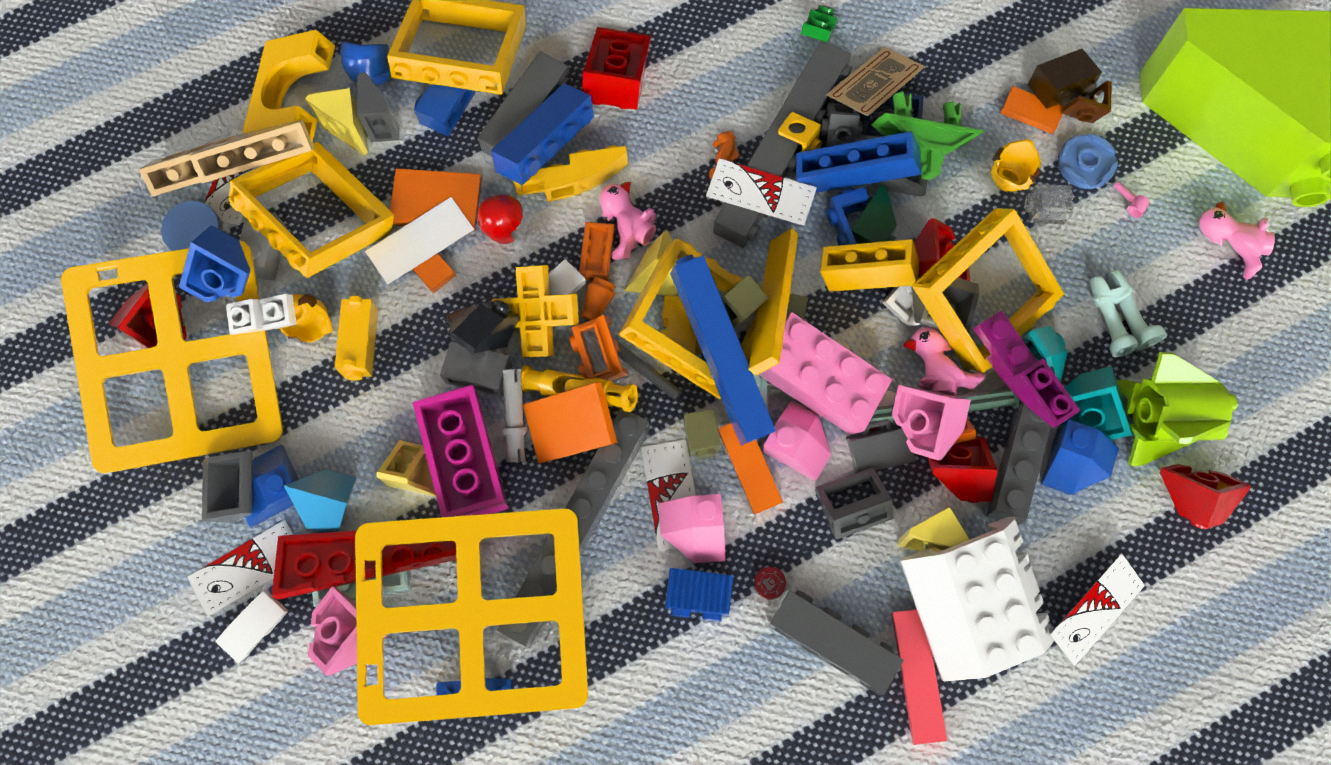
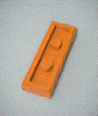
[718,423,783,515]

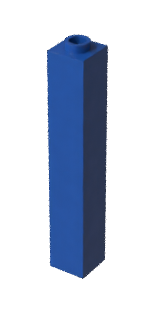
[670,255,776,446]

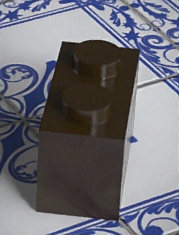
[1027,49,1102,109]

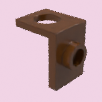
[1061,80,1112,123]

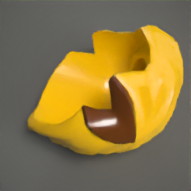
[990,139,1041,192]
[279,294,333,343]

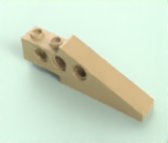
[139,120,314,197]

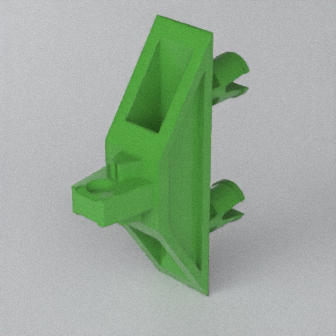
[870,92,985,180]

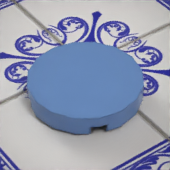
[1058,134,1118,189]
[161,201,221,251]

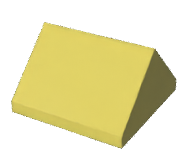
[305,88,368,156]
[897,507,970,552]

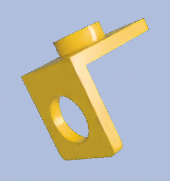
[778,112,822,152]

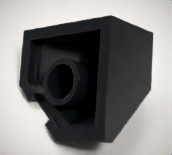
[444,300,520,354]

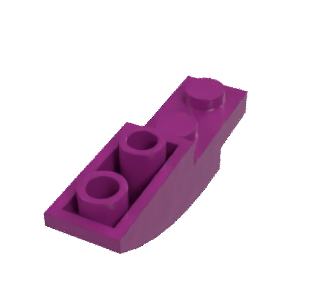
[974,310,1080,428]

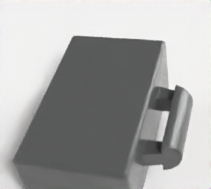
[846,419,916,473]

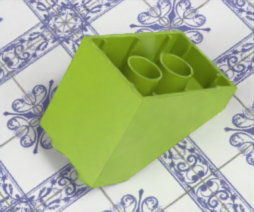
[1140,8,1331,207]

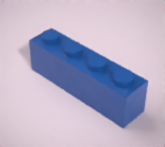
[491,83,594,185]
[796,131,921,193]

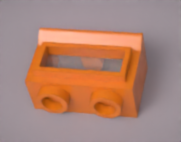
[569,315,629,381]

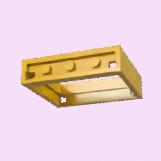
[387,0,526,95]
[228,141,394,278]
[912,208,1064,373]
[618,238,759,399]

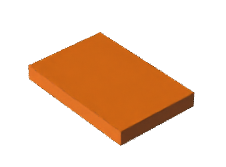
[390,169,482,231]
[523,382,618,464]

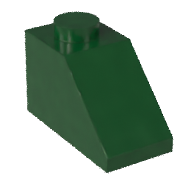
[851,185,897,244]

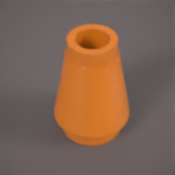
[580,277,616,321]

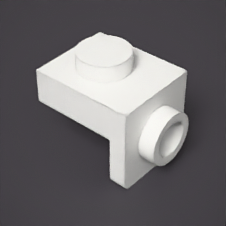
[882,286,929,326]

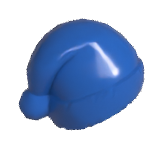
[340,41,391,86]

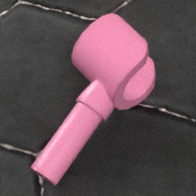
[1114,182,1149,218]

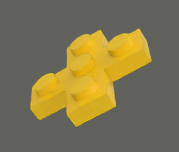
[492,265,579,357]

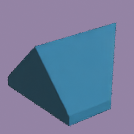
[284,469,356,533]

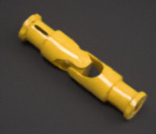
[521,365,638,412]

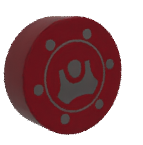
[754,567,786,600]

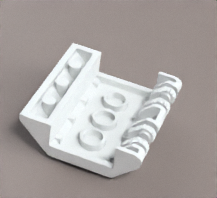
[900,517,1054,681]

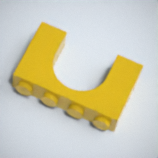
[242,30,335,142]

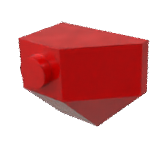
[914,218,970,281]
[109,283,187,349]
[928,437,997,503]
[1160,464,1251,529]

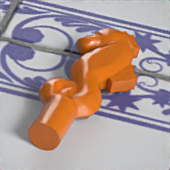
[709,131,740,180]

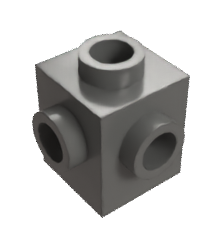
[820,103,862,147]

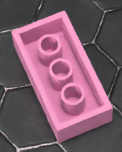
[758,312,892,435]

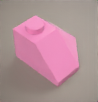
[892,385,971,460]
[762,400,831,481]
[658,494,725,564]
[308,586,388,676]

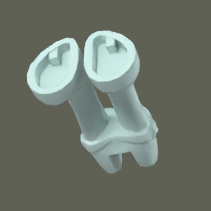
[1090,270,1168,357]

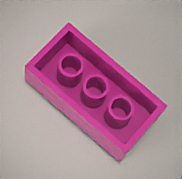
[412,385,509,517]

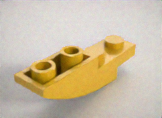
[514,145,628,202]

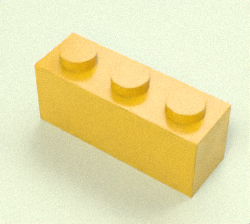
[820,239,919,292]

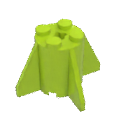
[1117,352,1237,466]

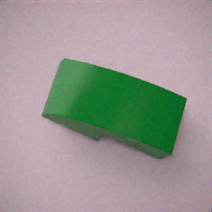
[800,5,839,42]

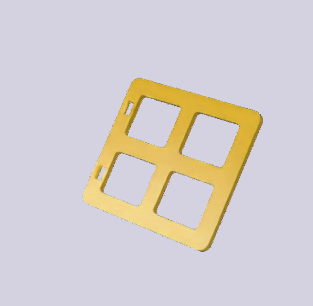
[61,241,283,473]
[355,509,588,725]

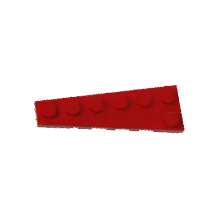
[272,531,457,599]

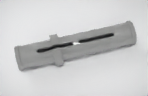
[502,369,527,462]

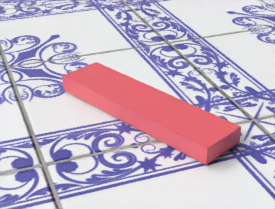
[891,609,947,745]

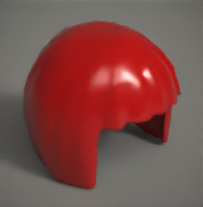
[477,194,523,244]

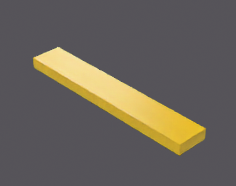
[748,228,798,375]

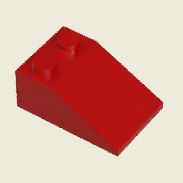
[582,27,651,110]

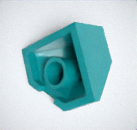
[1022,326,1068,382]
[1060,366,1132,440]

